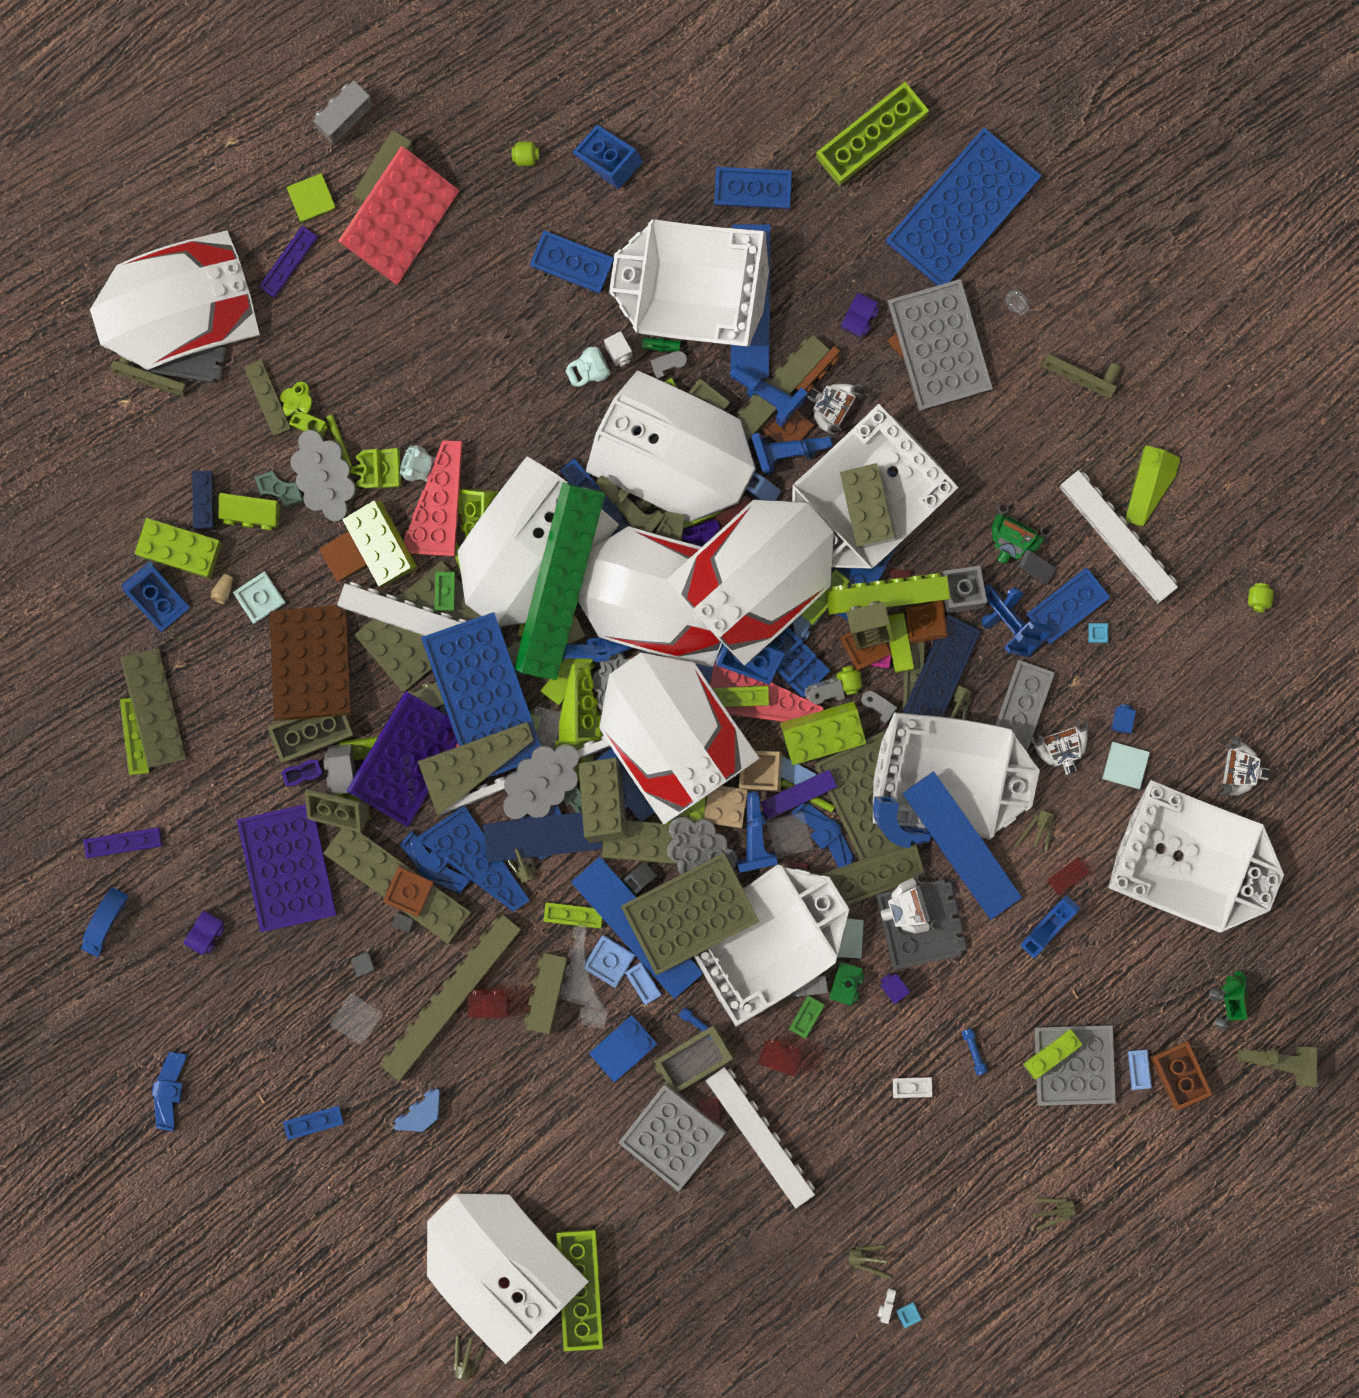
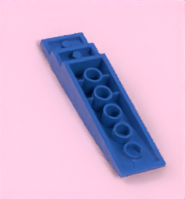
[731,224,770,379]
[770,627,830,698]
[902,771,1022,920]
[571,856,703,999]

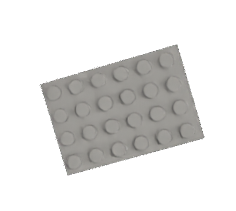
[887,279,993,411]

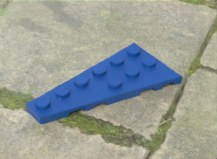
[416,806,530,912]

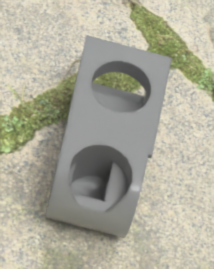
[650,351,687,380]
[805,677,845,704]
[862,691,897,725]
[792,976,828,997]

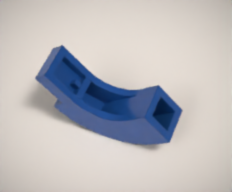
[873,796,931,848]
[81,887,129,957]
[1020,895,1080,958]

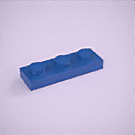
[283,1105,344,1140]

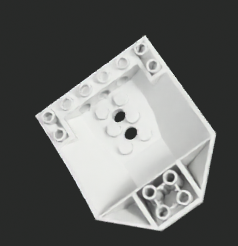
[586,370,756,523]
[792,404,959,568]
[458,457,619,627]
[1108,780,1284,932]
[427,1193,589,1364]

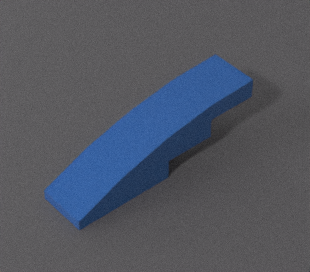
[559,458,624,522]

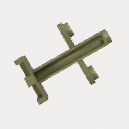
[595,475,664,533]
[1237,1046,1317,1087]

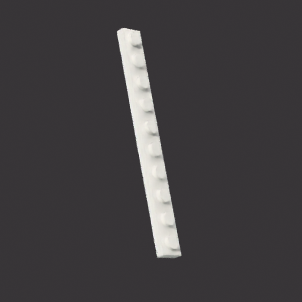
[441,736,611,815]

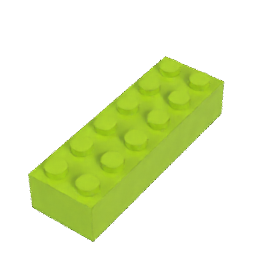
[816,82,929,186]
[826,573,950,615]
[556,1229,604,1351]

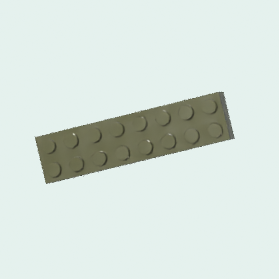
[323,828,472,944]

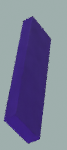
[259,226,318,299]
[760,769,838,819]
[83,827,163,859]

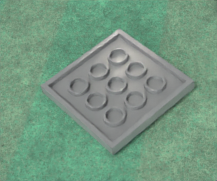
[1034,1025,1116,1106]
[618,1083,726,1192]

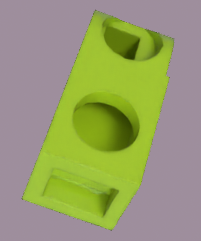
[289,411,329,437]

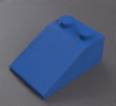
[573,125,643,189]
[121,560,190,632]
[716,643,785,685]
[589,1015,657,1082]

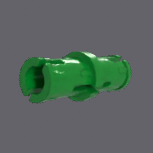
[642,337,681,353]

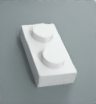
[892,1077,932,1098]

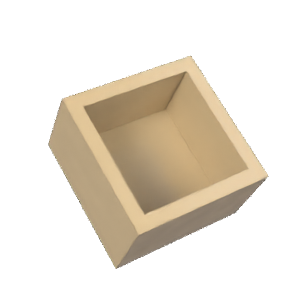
[739,751,783,792]
[704,786,747,829]

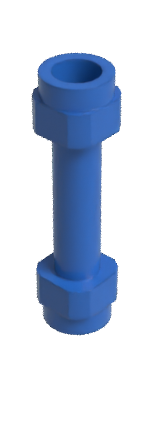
[678,1007,714,1042]
[962,1028,988,1076]

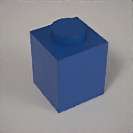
[1110,704,1136,734]

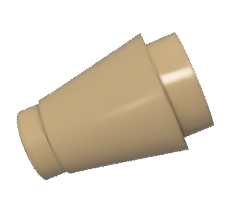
[210,574,233,604]

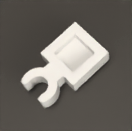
[877,1288,896,1324]

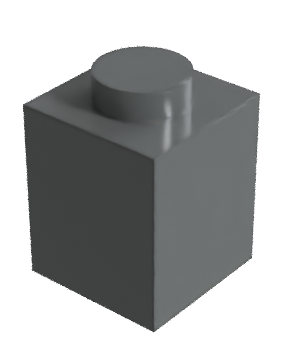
[622,862,657,896]

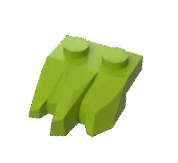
[350,448,402,489]

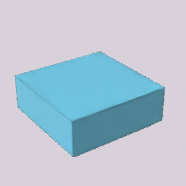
[1088,623,1108,643]
[896,1302,922,1328]

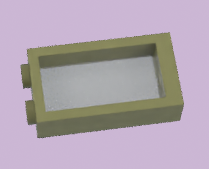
[654,1024,735,1092]

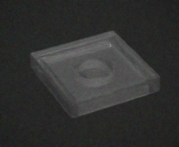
[766,811,813,859]
[330,993,384,1046]

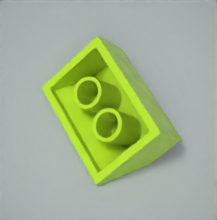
[219,493,281,531]

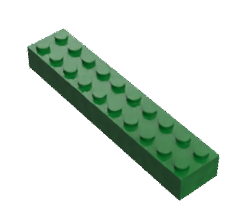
[514,482,605,680]

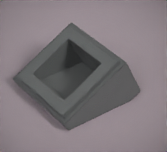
[392,912,415,933]
[351,952,376,977]

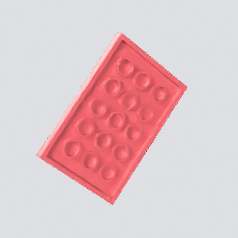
[338,147,459,285]

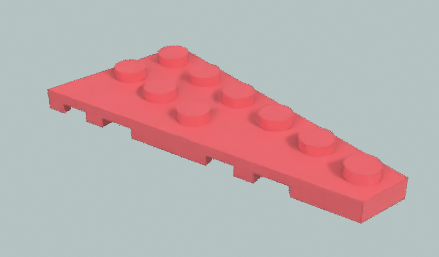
[403,441,463,556]
[710,660,823,722]

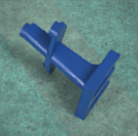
[730,365,807,427]
[751,433,833,475]
[982,584,1054,657]
[737,791,778,872]

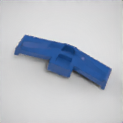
[562,637,633,662]
[792,801,855,868]
[400,831,471,894]
[152,1052,188,1131]

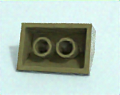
[305,789,370,833]

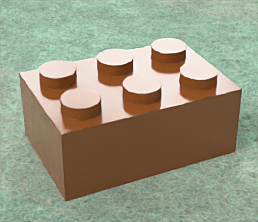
[1150,1041,1212,1111]

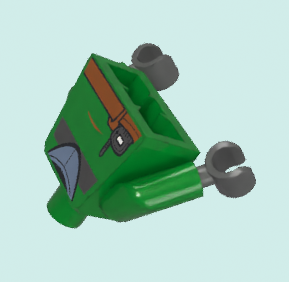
[992,504,1051,564]
[1209,971,1249,1030]

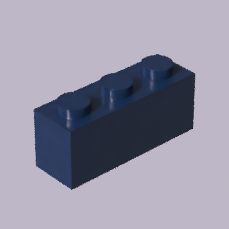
[192,471,216,531]

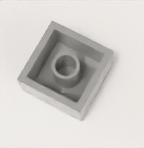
[941,566,987,613]
[324,744,356,795]

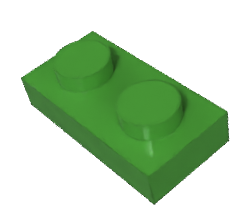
[435,572,455,611]
[789,996,824,1039]

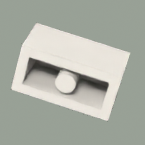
[604,331,633,367]

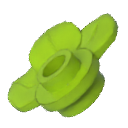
[279,382,312,416]

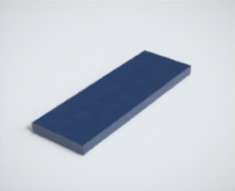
[902,614,981,717]
[483,813,602,863]

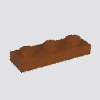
[796,346,840,394]

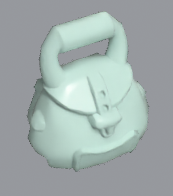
[566,347,610,387]
[400,445,436,482]

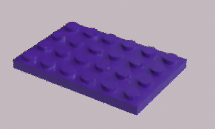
[346,691,458,827]
[237,804,337,933]

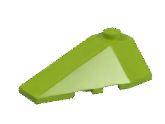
[1125,445,1180,527]
[458,489,500,538]
[559,664,603,742]

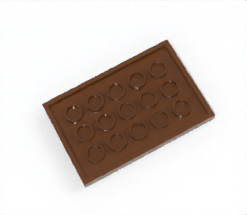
[270,605,351,721]

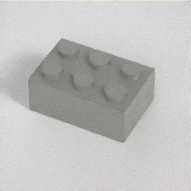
[313,81,373,145]

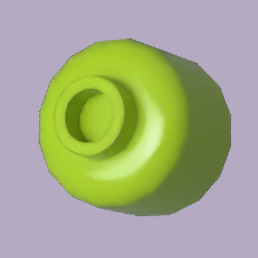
[512,141,540,166]
[1248,583,1274,612]
[836,666,862,694]

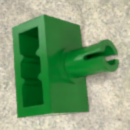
[828,962,865,1006]

